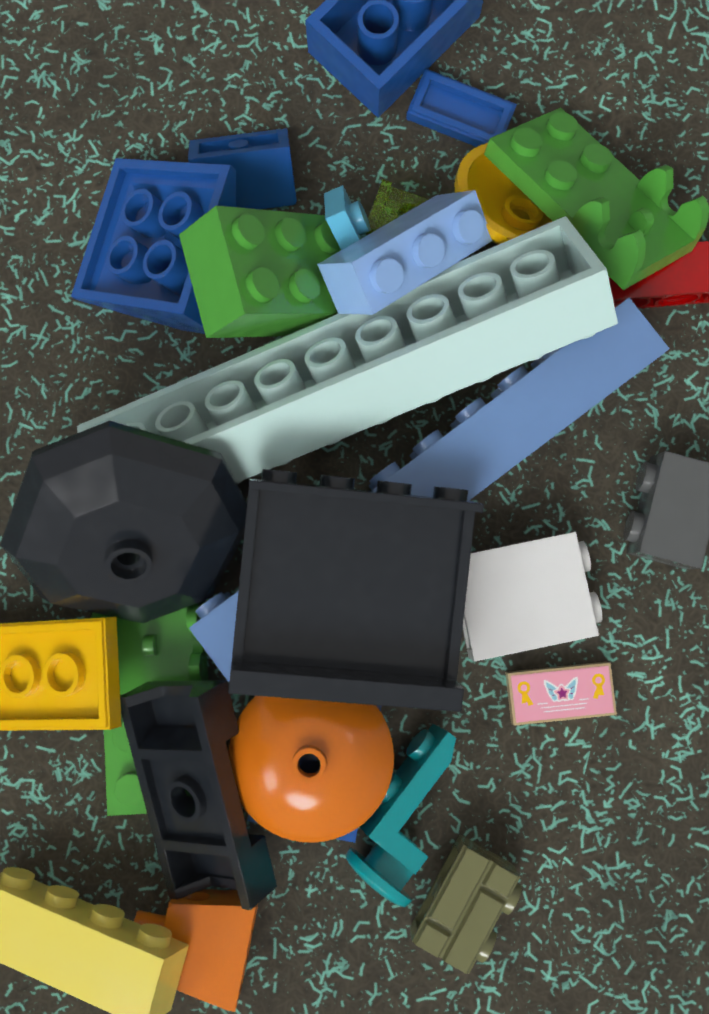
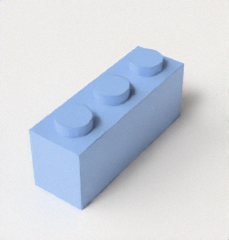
[317,190,493,315]

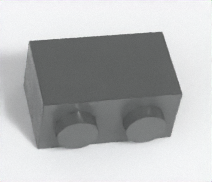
[623,451,709,570]

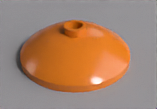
[228,696,394,843]

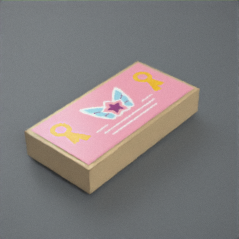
[505,661,617,725]

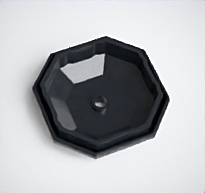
[0,421,247,623]

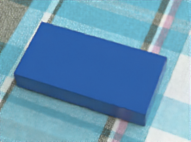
[406,68,517,147]

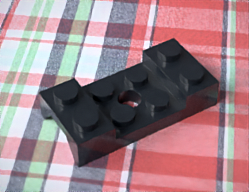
[120,680,277,910]

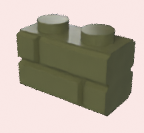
[410,834,522,974]

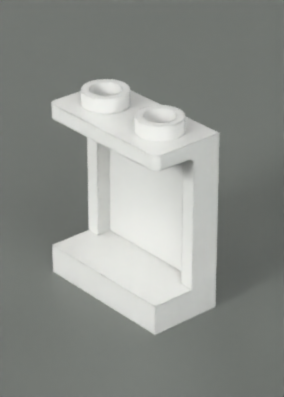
[463,532,602,662]

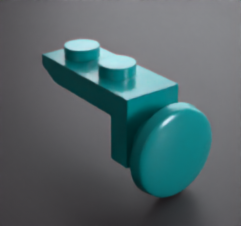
[346,724,456,907]

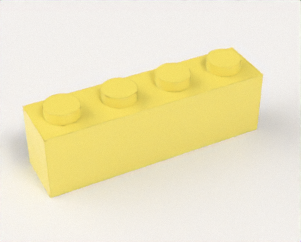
[0,867,189,1014]

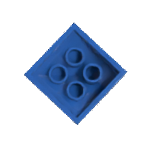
[71,158,236,334]

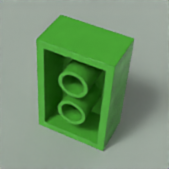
[179,205,341,338]

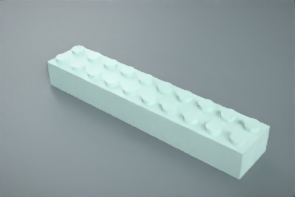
[77,216,618,484]

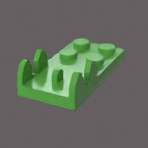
[484,107,709,290]
[91,601,208,816]

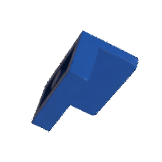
[188,128,297,209]

